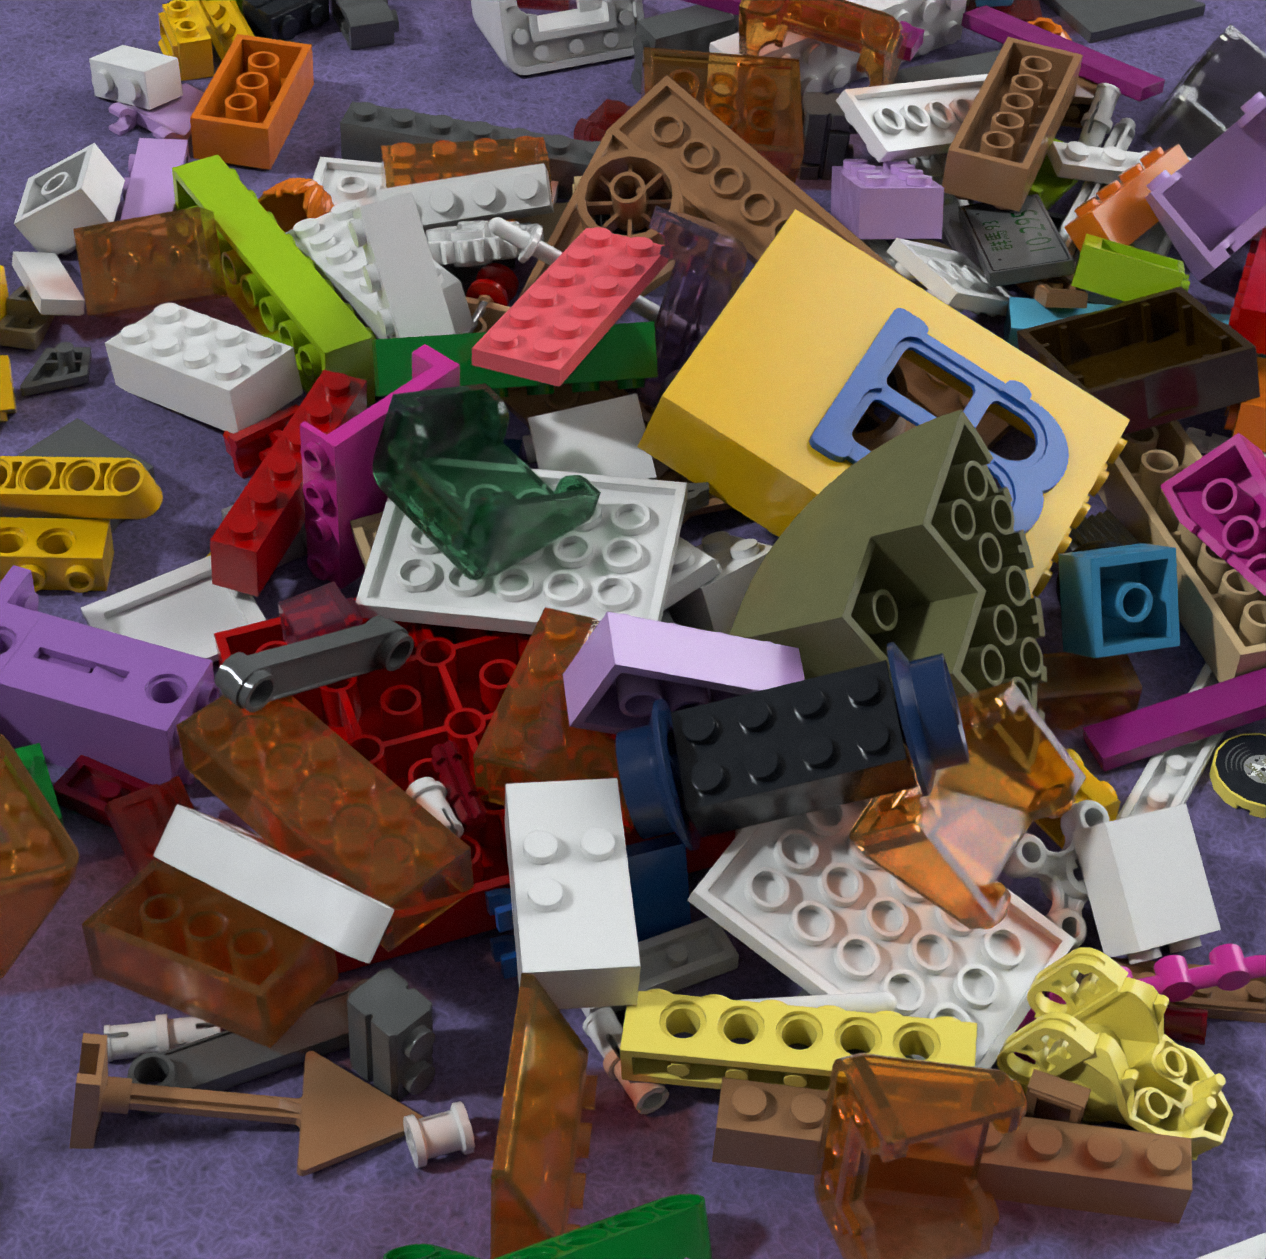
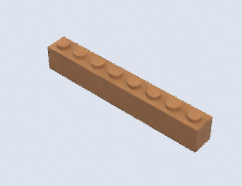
[712,1077,1193,1224]

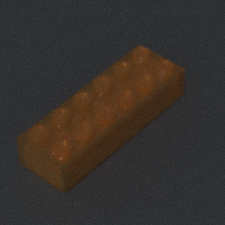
[176,695,474,952]

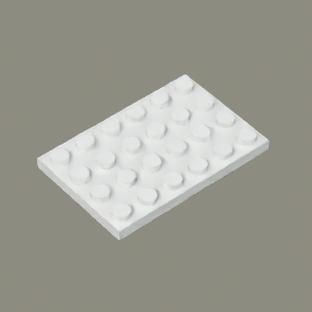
[355,457,688,640]
[687,796,1076,1094]

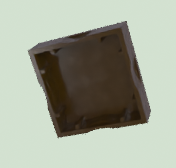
[1017,286,1260,436]

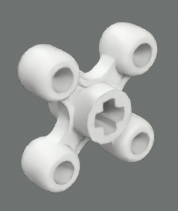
[998,800,1109,951]

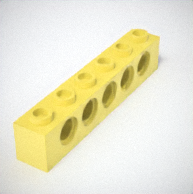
[620,989,977,1109]

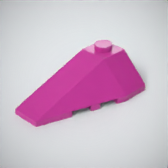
[1160,433,1266,596]

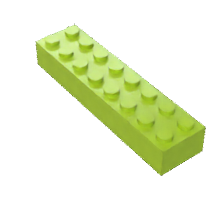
[172,154,376,407]

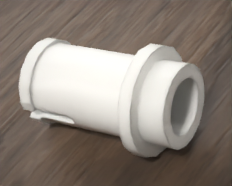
[405,777,464,848]

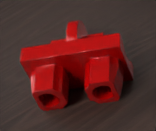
[223,404,299,479]

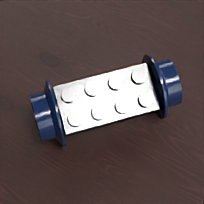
[616,642,970,851]

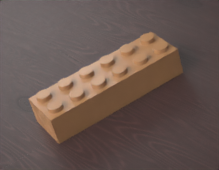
[942,37,1083,212]

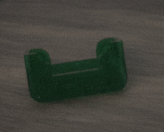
[373,383,601,580]

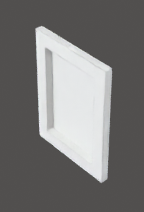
[81,555,266,662]

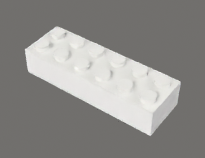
[285,200,475,339]

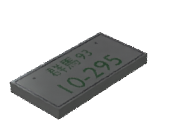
[958,194,1074,287]

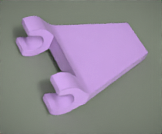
[109,83,204,140]

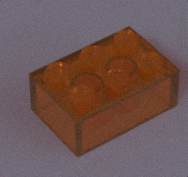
[73,207,227,318]

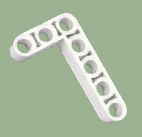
[153,804,394,964]

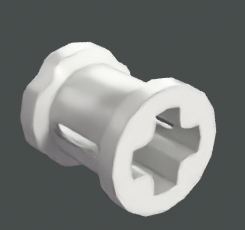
[403,1101,475,1169]

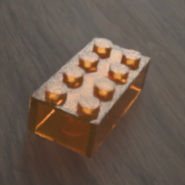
[82,859,339,1048]

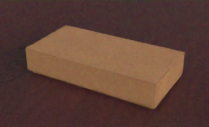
[1022,1069,1091,1124]

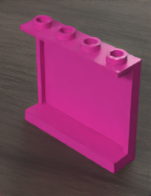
[300,344,460,589]

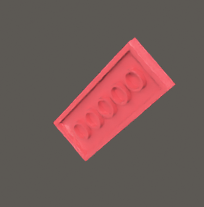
[471,227,669,387]

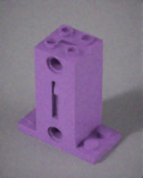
[0,565,223,799]

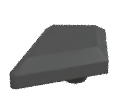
[20,342,92,396]

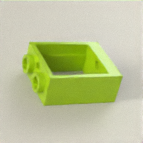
[1071,233,1190,301]

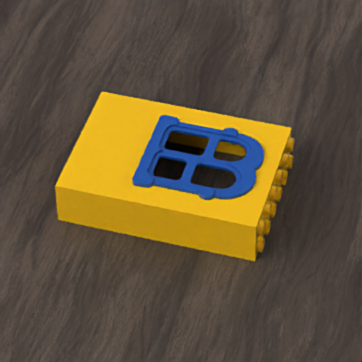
[637,209,1130,599]

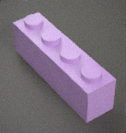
[111,138,190,267]

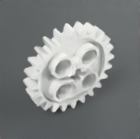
[425,220,544,267]

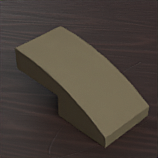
[0,286,55,350]

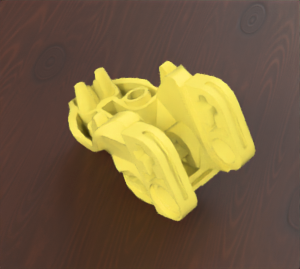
[997,947,1233,1161]

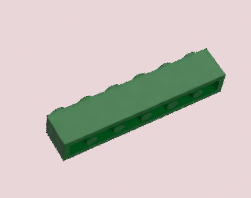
[372,321,658,400]

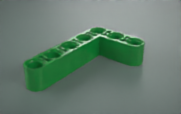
[383,1194,713,1259]

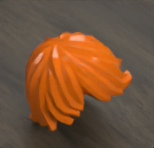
[258,178,334,232]

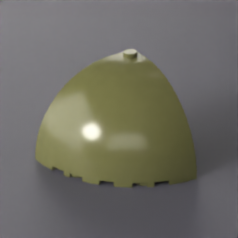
[729,409,1047,772]

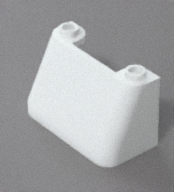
[471,0,644,75]

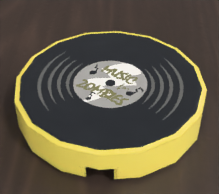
[1209,733,1266,818]

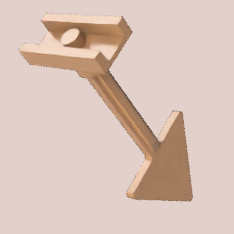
[69,1033,423,1176]

